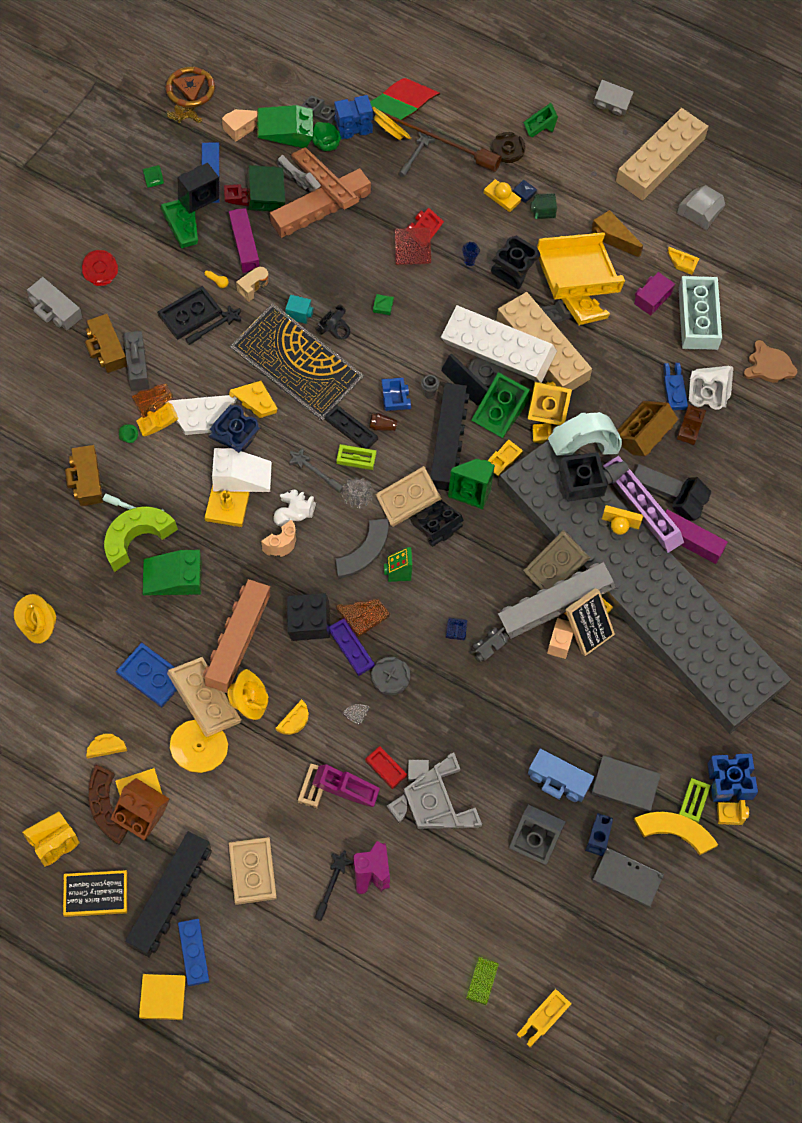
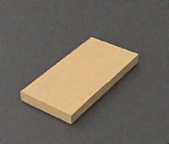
[167,657,241,737]

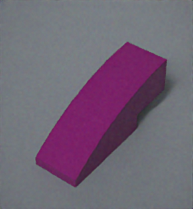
[312,764,380,807]

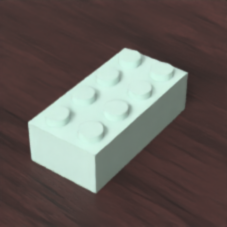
[679,276,722,350]

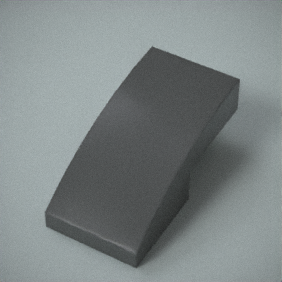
[540,300,573,323]

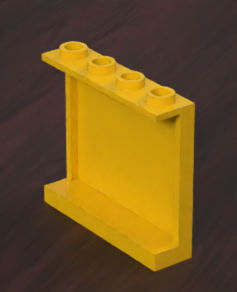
[537,233,625,299]

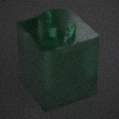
[530,193,557,219]

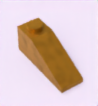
[591,210,643,257]

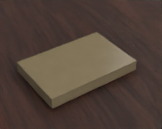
[523,530,590,590]

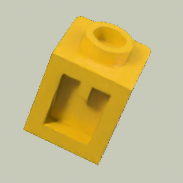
[717,800,749,825]

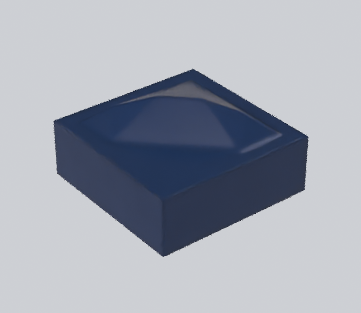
[513,180,537,203]

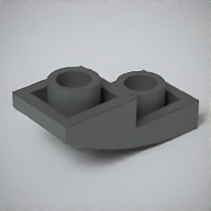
[301,95,336,124]

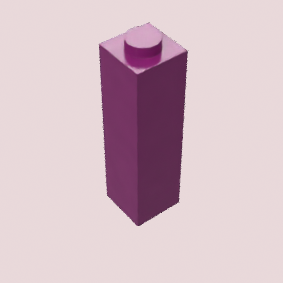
[229,208,260,273]
[665,509,728,564]

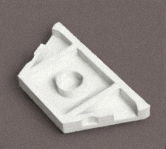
[165,395,237,435]

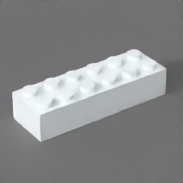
[441,305,557,383]

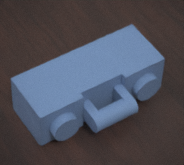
[528,749,594,802]

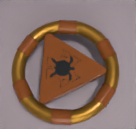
[166,67,215,108]

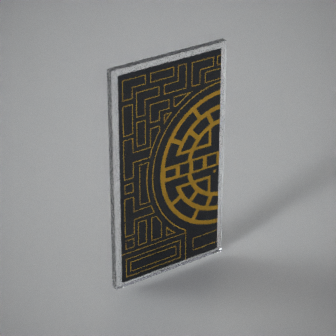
[230,303,364,421]

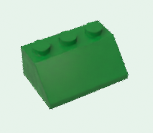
[448,459,495,509]

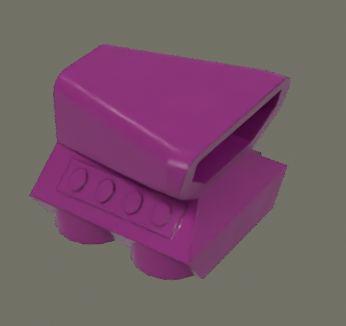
[353,841,390,894]

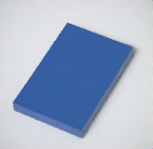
[116,643,177,708]

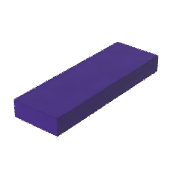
[330,618,375,676]

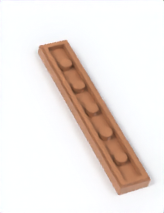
[291,147,359,210]

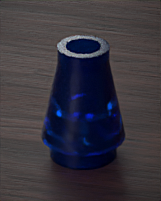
[462,242,480,266]

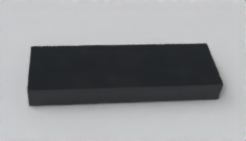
[324,405,378,449]

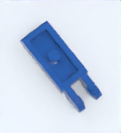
[663,363,688,410]

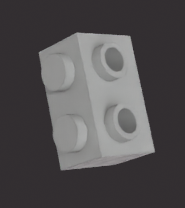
[593,80,633,116]

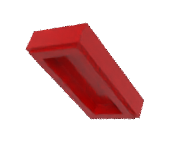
[365,746,407,789]

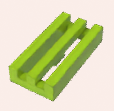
[337,444,377,470]
[679,778,711,823]

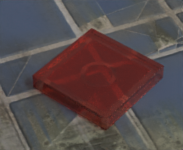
[394,227,431,265]

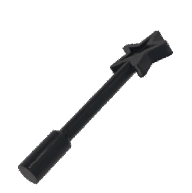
[185,305,241,345]
[314,850,353,921]

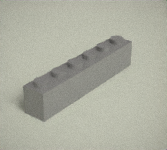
[498,562,616,639]

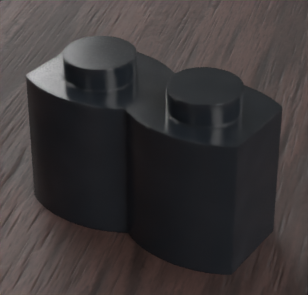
[672,477,711,521]

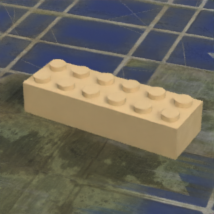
[616,108,708,201]
[496,292,592,390]

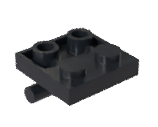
[411,500,464,547]

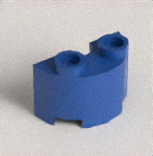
[382,378,411,411]

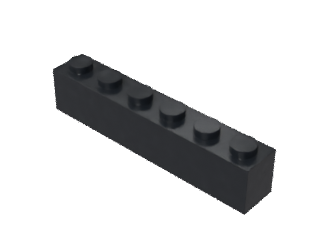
[431,383,469,491]
[125,831,212,957]

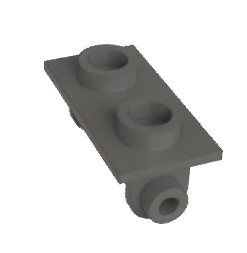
[469,627,509,662]

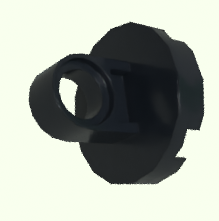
[315,304,351,340]

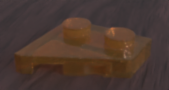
[132,384,173,418]
[336,599,390,637]

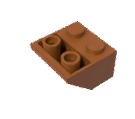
[111,778,170,840]

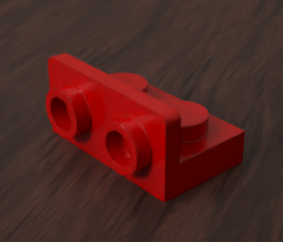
[404,208,444,248]

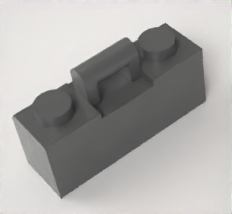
[124,331,149,391]

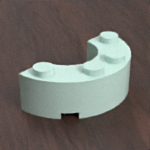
[548,412,622,456]

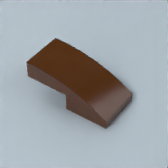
[677,405,706,445]

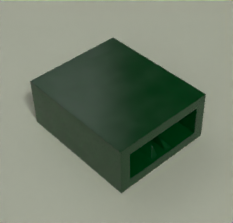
[246,165,285,212]

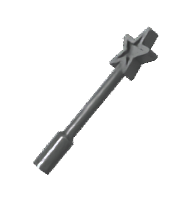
[399,130,435,177]
[289,448,344,493]

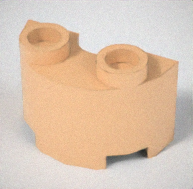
[261,520,296,557]

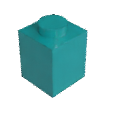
[285,295,314,324]

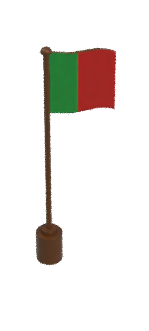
[370,78,502,172]

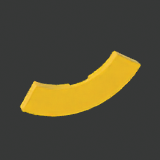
[634,812,718,856]

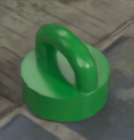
[119,424,138,443]

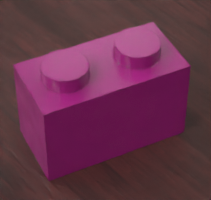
[634,272,675,316]

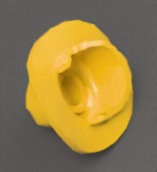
[14,594,56,644]
[227,669,269,720]

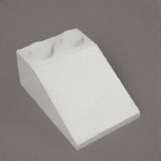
[212,448,272,492]

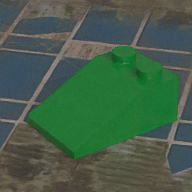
[257,105,313,148]
[471,372,532,438]
[143,550,202,596]

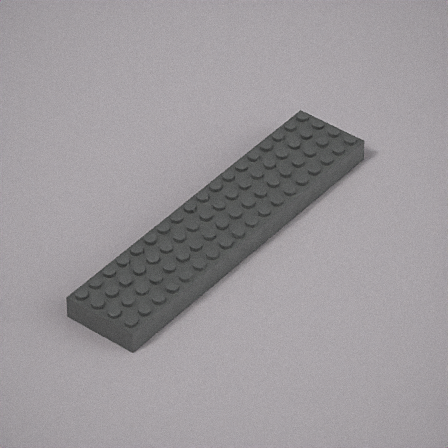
[498,440,791,734]

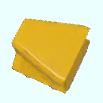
[22,811,80,867]

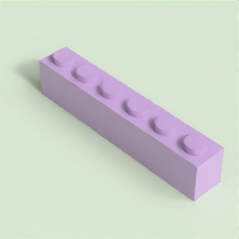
[603,456,684,553]

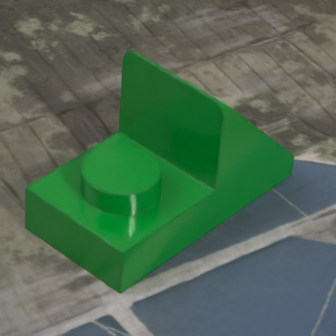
[523,103,558,138]

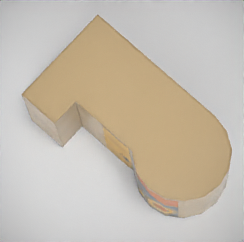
[236,267,269,302]

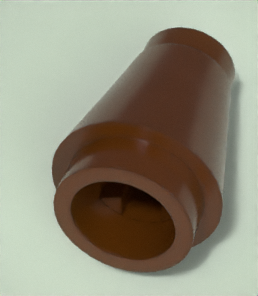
[369,413,397,431]

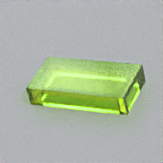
[466,957,499,1005]

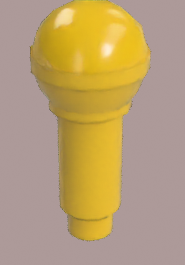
[204,271,229,288]

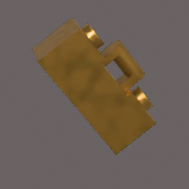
[85,314,127,373]
[65,445,103,506]

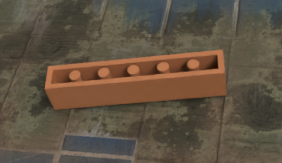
[270,168,371,238]
[203,579,270,693]

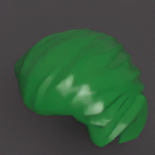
[312,122,342,152]

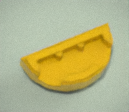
[275,699,309,735]
[86,734,127,759]

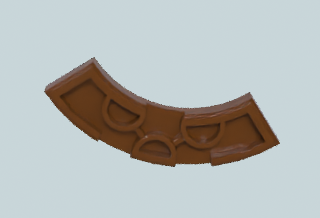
[89,764,128,845]

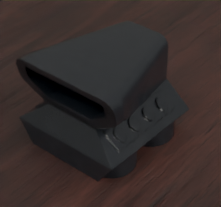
[491,235,541,289]

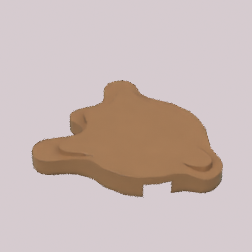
[744,340,797,383]

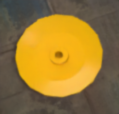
[372,107,411,140]
[170,720,228,773]

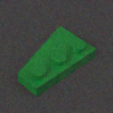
[161,200,198,248]

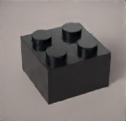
[178,162,219,214]
[559,452,607,502]
[287,593,330,641]

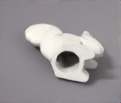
[274,490,316,527]

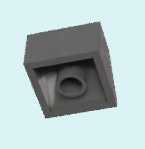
[509,804,566,865]

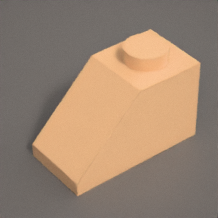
[222,109,257,142]
[547,618,573,659]

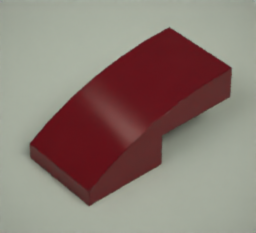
[224,184,248,206]

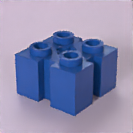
[334,95,373,139]
[708,754,758,802]

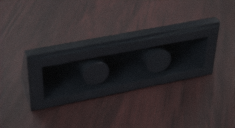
[441,354,488,405]

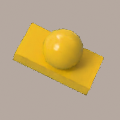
[484,179,521,212]
[602,505,643,535]

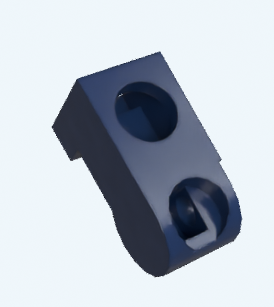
[585,813,613,856]

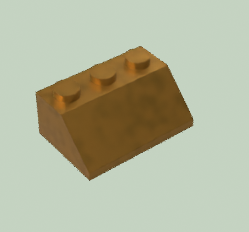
[617,401,678,456]

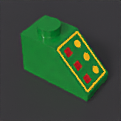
[384,547,412,582]

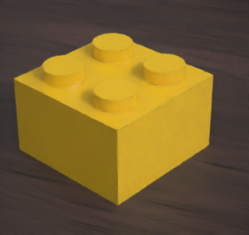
[527,381,572,425]

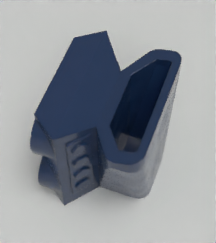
[208,403,262,453]

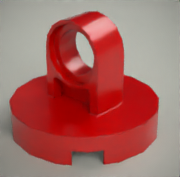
[82,250,118,286]

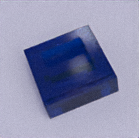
[446,618,467,640]

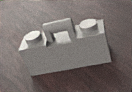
[27,277,82,330]

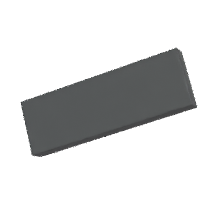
[634,464,684,500]

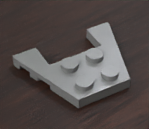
[404,753,482,829]

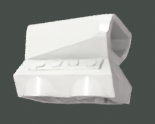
[689,366,733,410]

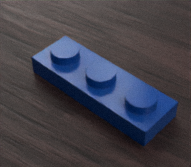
[178,919,209,986]

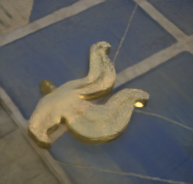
[167,105,202,123]

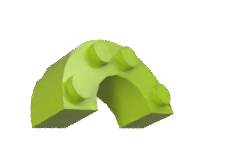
[104,507,178,572]

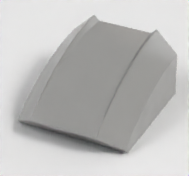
[677,185,725,230]

